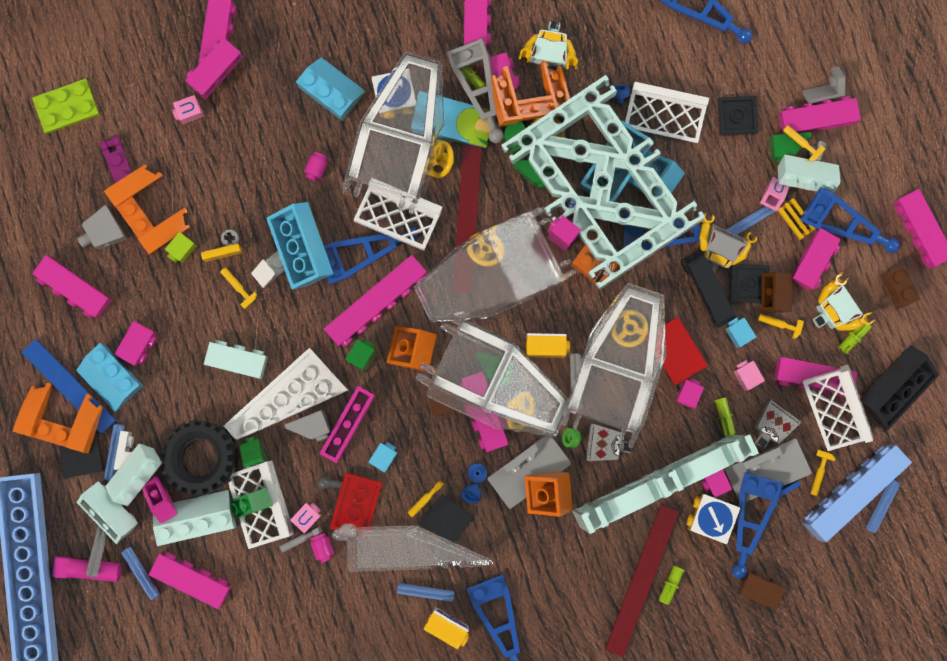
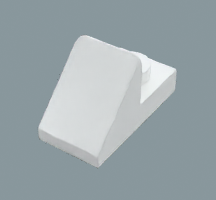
[251,251,285,288]
[114,431,134,470]

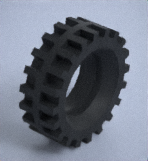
[160,420,238,495]

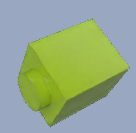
[165,232,197,263]

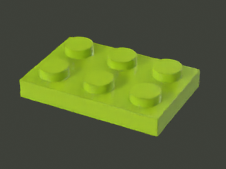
[32,78,100,134]

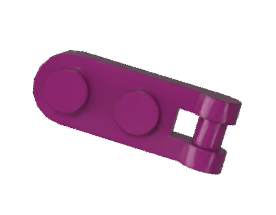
[99,135,132,183]

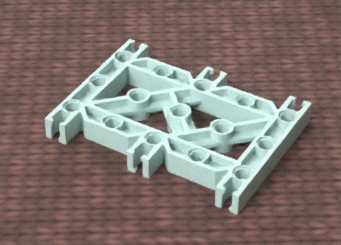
[502,75,705,290]
[572,434,759,534]

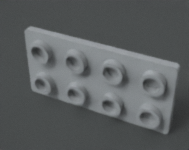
[488,433,571,509]
[725,439,812,502]

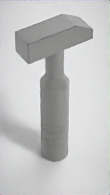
[279,526,323,552]

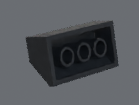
[860,345,939,430]

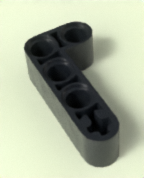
[680,251,735,328]

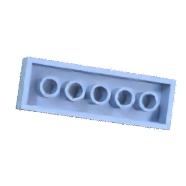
[802,445,912,542]

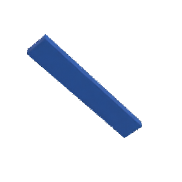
[21,339,117,434]

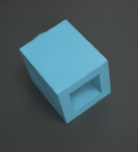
[725,317,756,348]
[368,441,397,473]

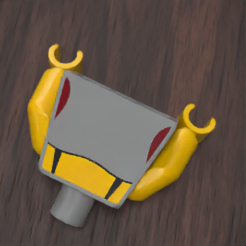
[699,213,757,273]

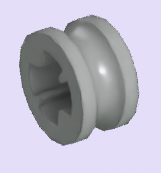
[221,229,239,246]

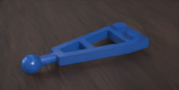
[659,0,752,44]
[800,186,900,253]
[623,212,701,250]
[324,226,420,285]
[732,472,783,579]
[467,575,520,661]

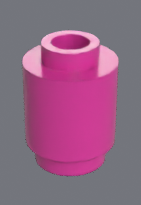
[303,152,328,182]
[310,533,335,563]

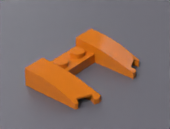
[491,61,570,126]
[104,165,190,255]
[13,383,103,454]

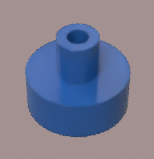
[610,84,630,104]
[468,464,487,483]
[461,483,482,503]

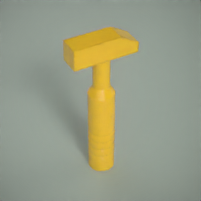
[783,125,826,162]
[220,267,257,309]
[758,313,804,339]
[810,450,835,496]
[408,480,444,517]

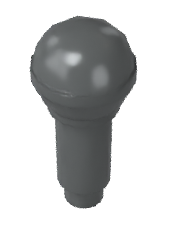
[317,476,342,489]

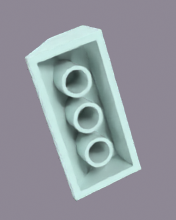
[153,490,237,546]

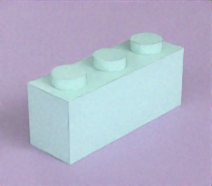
[778,155,840,193]
[204,340,268,379]
[105,443,162,506]
[77,481,138,544]

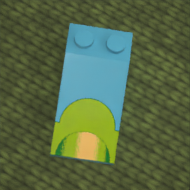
[411,92,490,148]

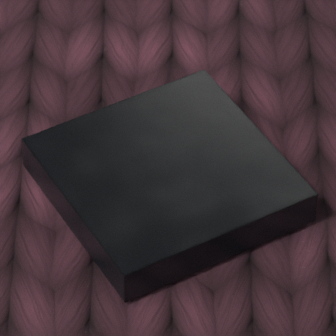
[717,96,758,136]
[729,264,770,304]
[59,433,104,479]
[420,494,473,548]

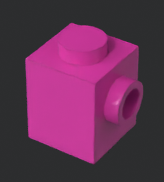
[701,469,732,498]

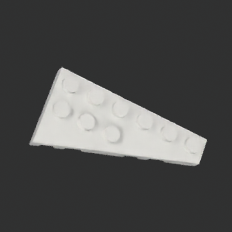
[224,348,349,440]

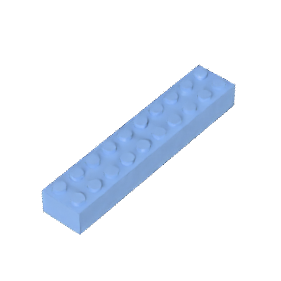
[0,473,59,661]

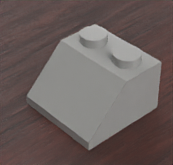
[285,410,332,442]

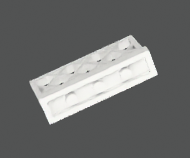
[625,82,709,143]
[354,178,442,251]
[803,365,873,451]
[228,461,295,549]

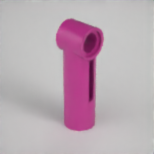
[52,556,121,582]

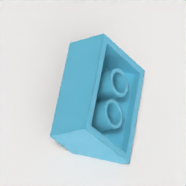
[296,57,366,121]
[76,343,144,412]

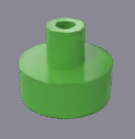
[562,428,583,448]

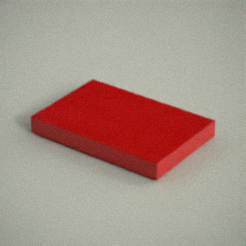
[645,317,708,386]
[329,472,383,539]

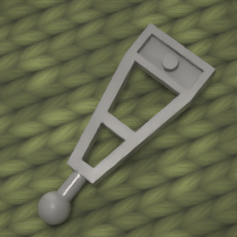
[447,39,504,143]

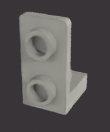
[803,67,845,103]

